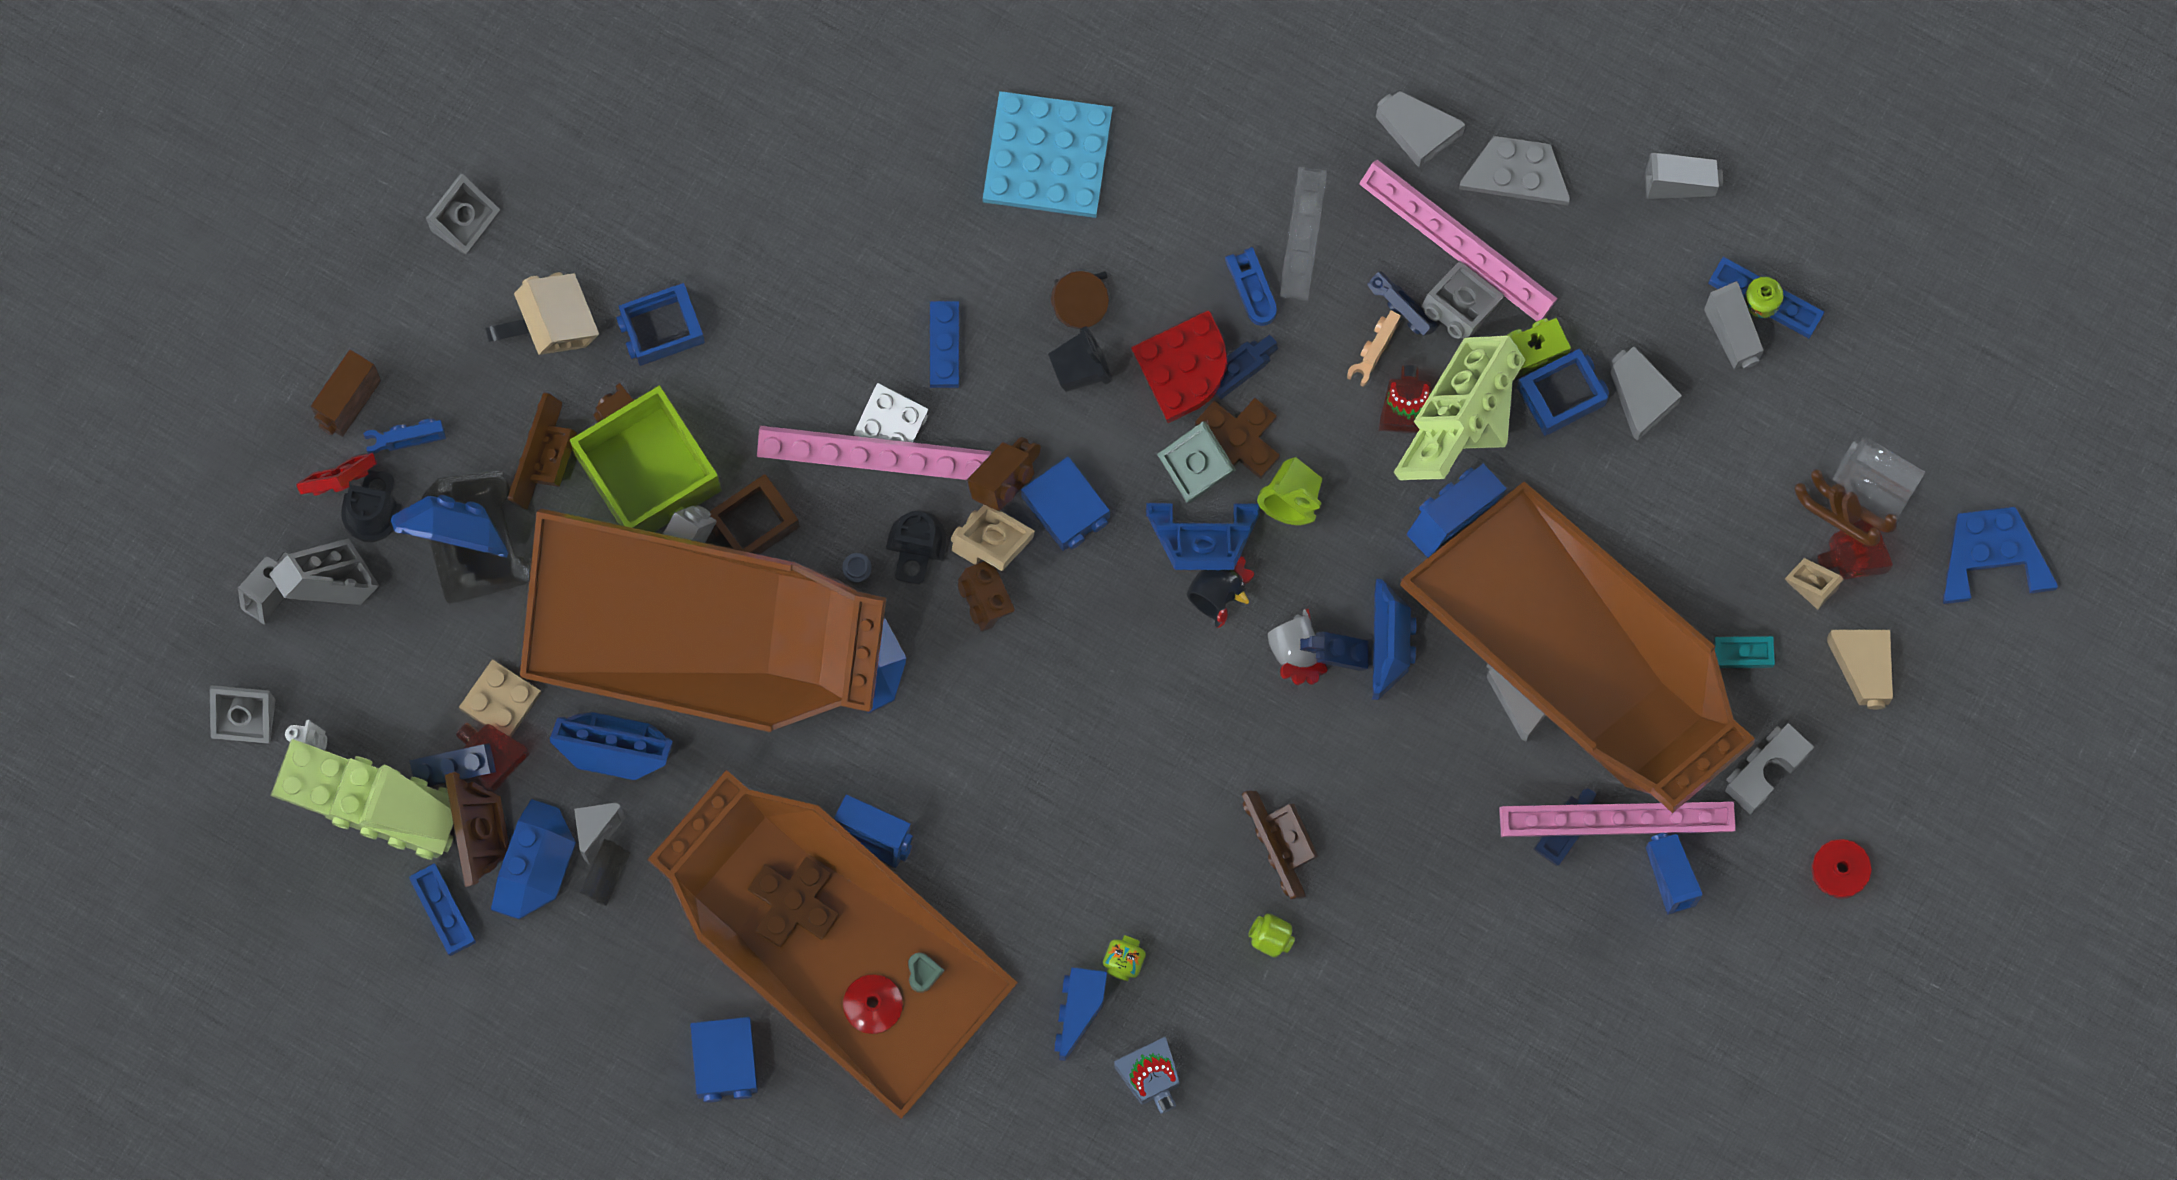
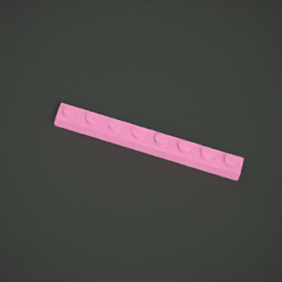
[1359,160,1558,321]
[757,426,991,480]
[1500,802,1735,837]

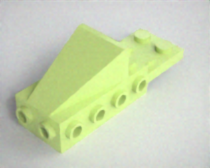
[1394,336,1525,480]
[270,739,453,860]

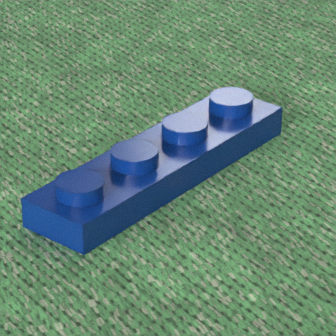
[1708,257,1824,339]

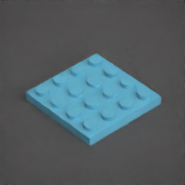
[983,91,1112,218]

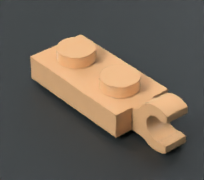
[1347,310,1401,387]

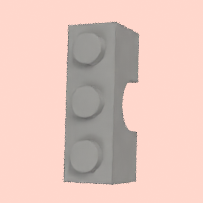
[1725,723,1814,815]

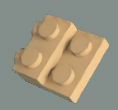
[951,505,1035,571]

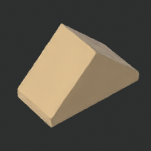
[1785,558,1843,610]

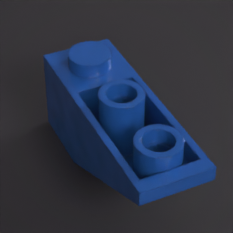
[1054,967,1107,1061]

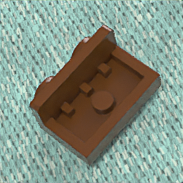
[958,561,1015,632]

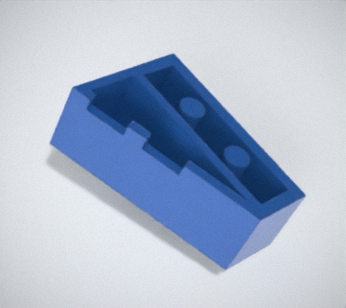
[1406,463,1507,558]

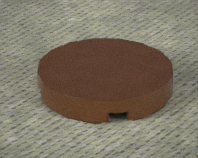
[1051,271,1109,329]

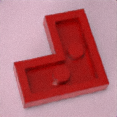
[296,453,377,496]

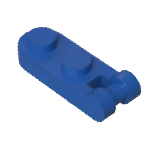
[1225,247,1277,326]

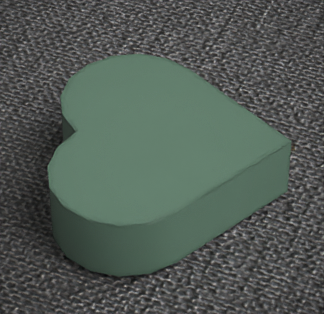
[908,953,944,993]

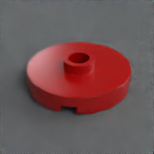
[1811,839,1872,899]

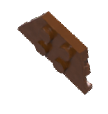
[445,772,509,887]

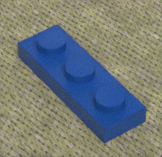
[930,301,959,388]
[409,863,476,956]

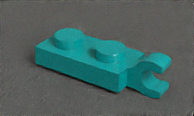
[1713,636,1775,668]

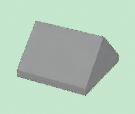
[426,174,500,254]
[210,685,276,744]
[574,803,626,865]

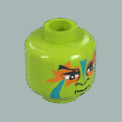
[1744,277,1784,318]
[1103,935,1146,982]

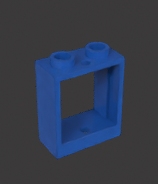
[616,283,705,366]
[1517,348,1609,436]
[834,795,913,868]

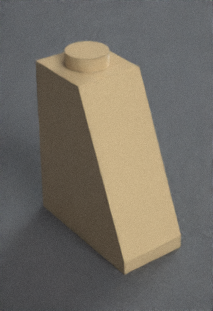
[1827,630,1893,710]

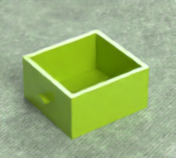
[570,385,722,532]

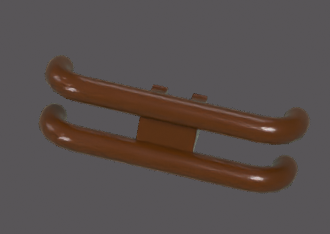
[1794,469,1897,547]

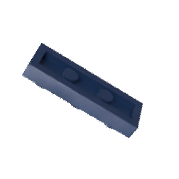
[409,743,496,787]

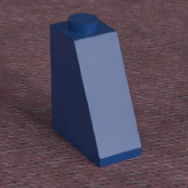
[1646,833,1703,915]

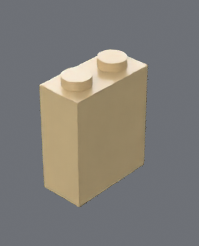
[514,272,599,355]

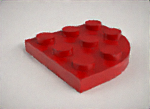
[1131,310,1228,423]

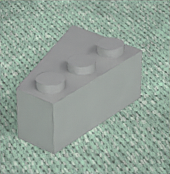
[269,538,379,605]

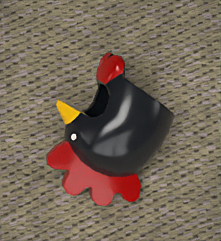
[1187,556,1254,628]

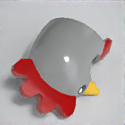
[1267,609,1327,686]

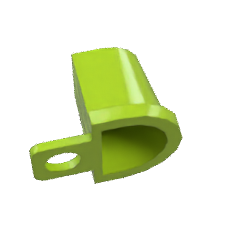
[1257,457,1323,525]

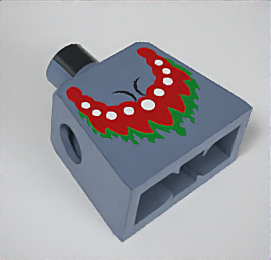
[1114,1037,1180,1114]

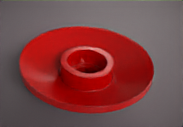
[843,974,903,1034]

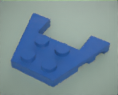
[1146,503,1260,570]
[1943,507,2058,604]

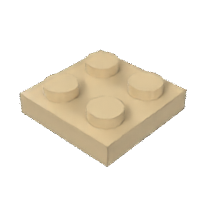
[459,659,542,741]

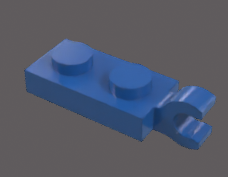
[363,418,446,454]

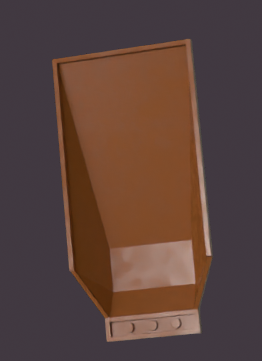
[1400,481,1755,813]
[520,509,886,732]
[647,770,1018,1119]

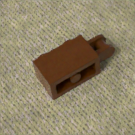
[967,437,1041,512]

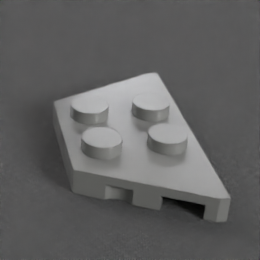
[1459,136,1570,205]

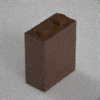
[311,350,381,437]

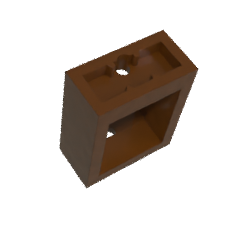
[709,474,800,555]

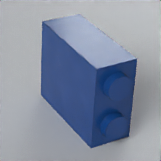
[1021,456,1110,551]
[690,1017,758,1103]

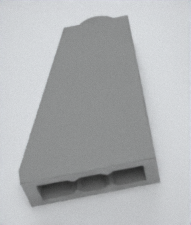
[1376,91,1465,168]
[1645,153,1723,199]
[1704,281,1764,370]
[1610,346,1682,441]
[1486,664,1546,742]

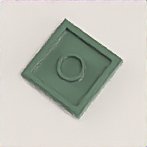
[1157,422,1236,503]

